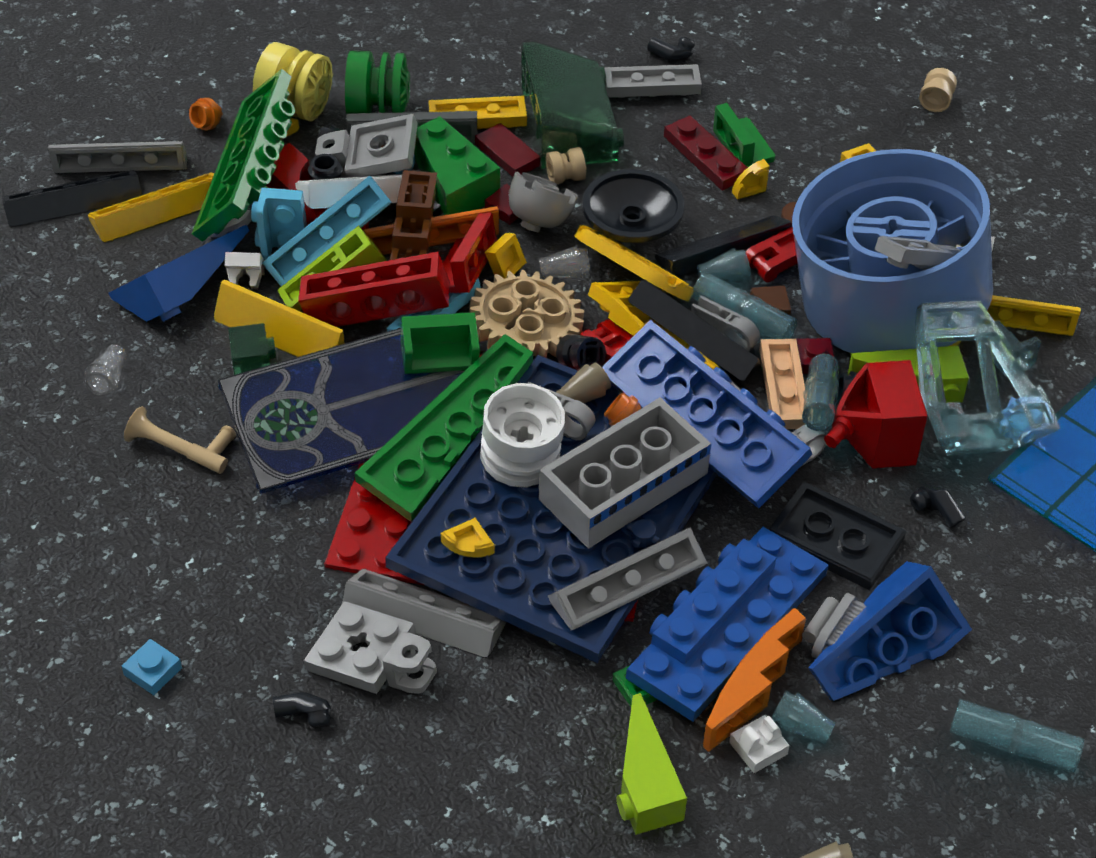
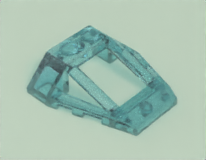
[915,301,1061,456]

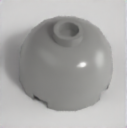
[508,172,578,232]

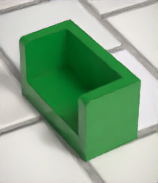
[401,312,480,374]

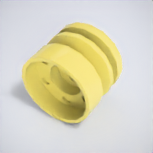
[253,42,333,122]

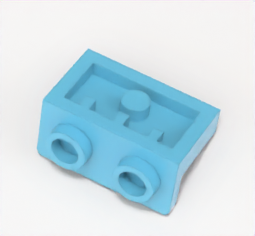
[251,188,307,260]

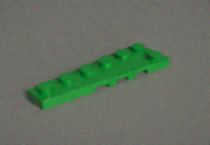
[354,334,533,522]

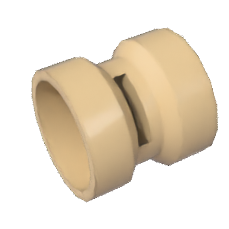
[919,68,957,112]
[546,147,586,184]

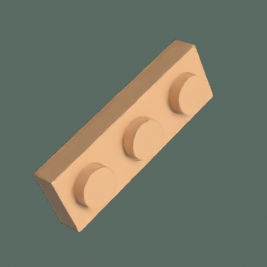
[759,339,811,429]

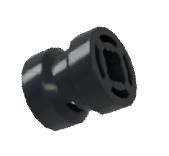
[556,334,606,371]

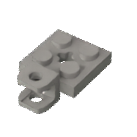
[315,114,418,178]
[303,601,437,694]

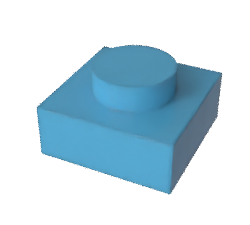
[122,639,182,695]

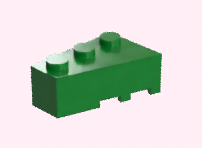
[414,116,500,215]

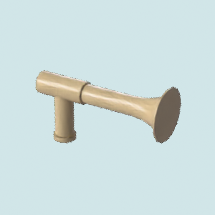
[124,406,236,474]

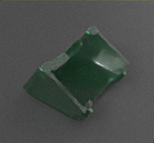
[521,41,624,169]

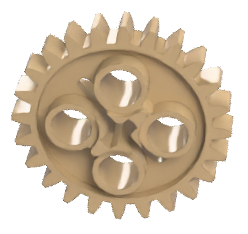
[469,270,584,358]

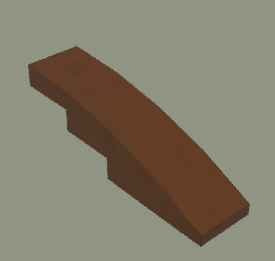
[390,170,437,260]

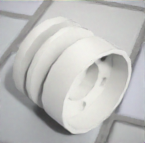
[480,383,565,487]

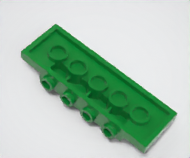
[192,69,295,242]

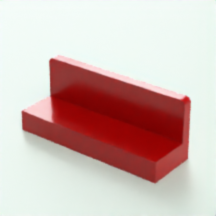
[443,212,497,293]

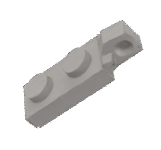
[874,236,961,270]

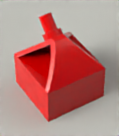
[824,360,928,468]

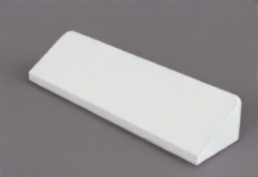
[295,174,403,209]

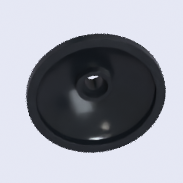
[583,169,685,243]

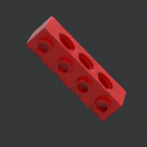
[298,252,450,327]

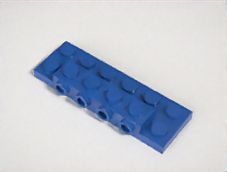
[602,320,813,509]
[626,527,829,722]

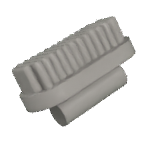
[802,593,866,658]

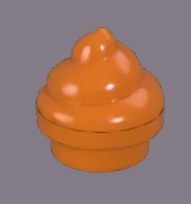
[189,98,223,130]
[604,392,641,426]

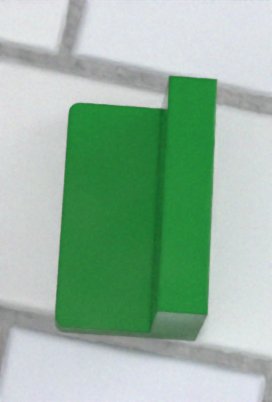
[713,103,775,167]

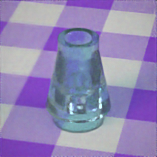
[697,248,751,285]
[771,690,836,744]

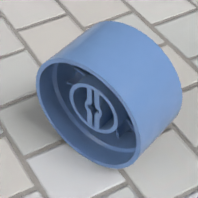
[792,149,993,353]

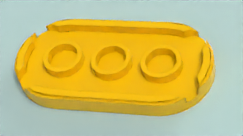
[574,225,695,302]

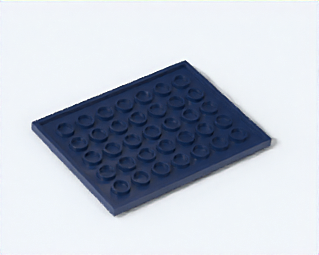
[385,355,717,663]

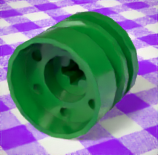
[345,51,410,115]

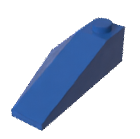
[108,225,249,322]
[809,561,972,701]

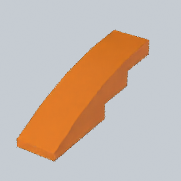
[703,608,806,752]

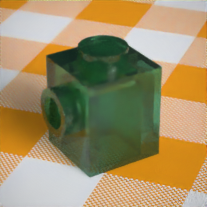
[228,323,276,382]

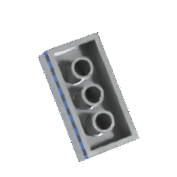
[539,398,711,549]

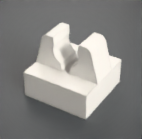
[225,252,265,289]
[729,715,790,773]

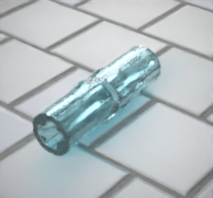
[692,272,797,339]
[802,354,840,431]
[950,699,1084,773]

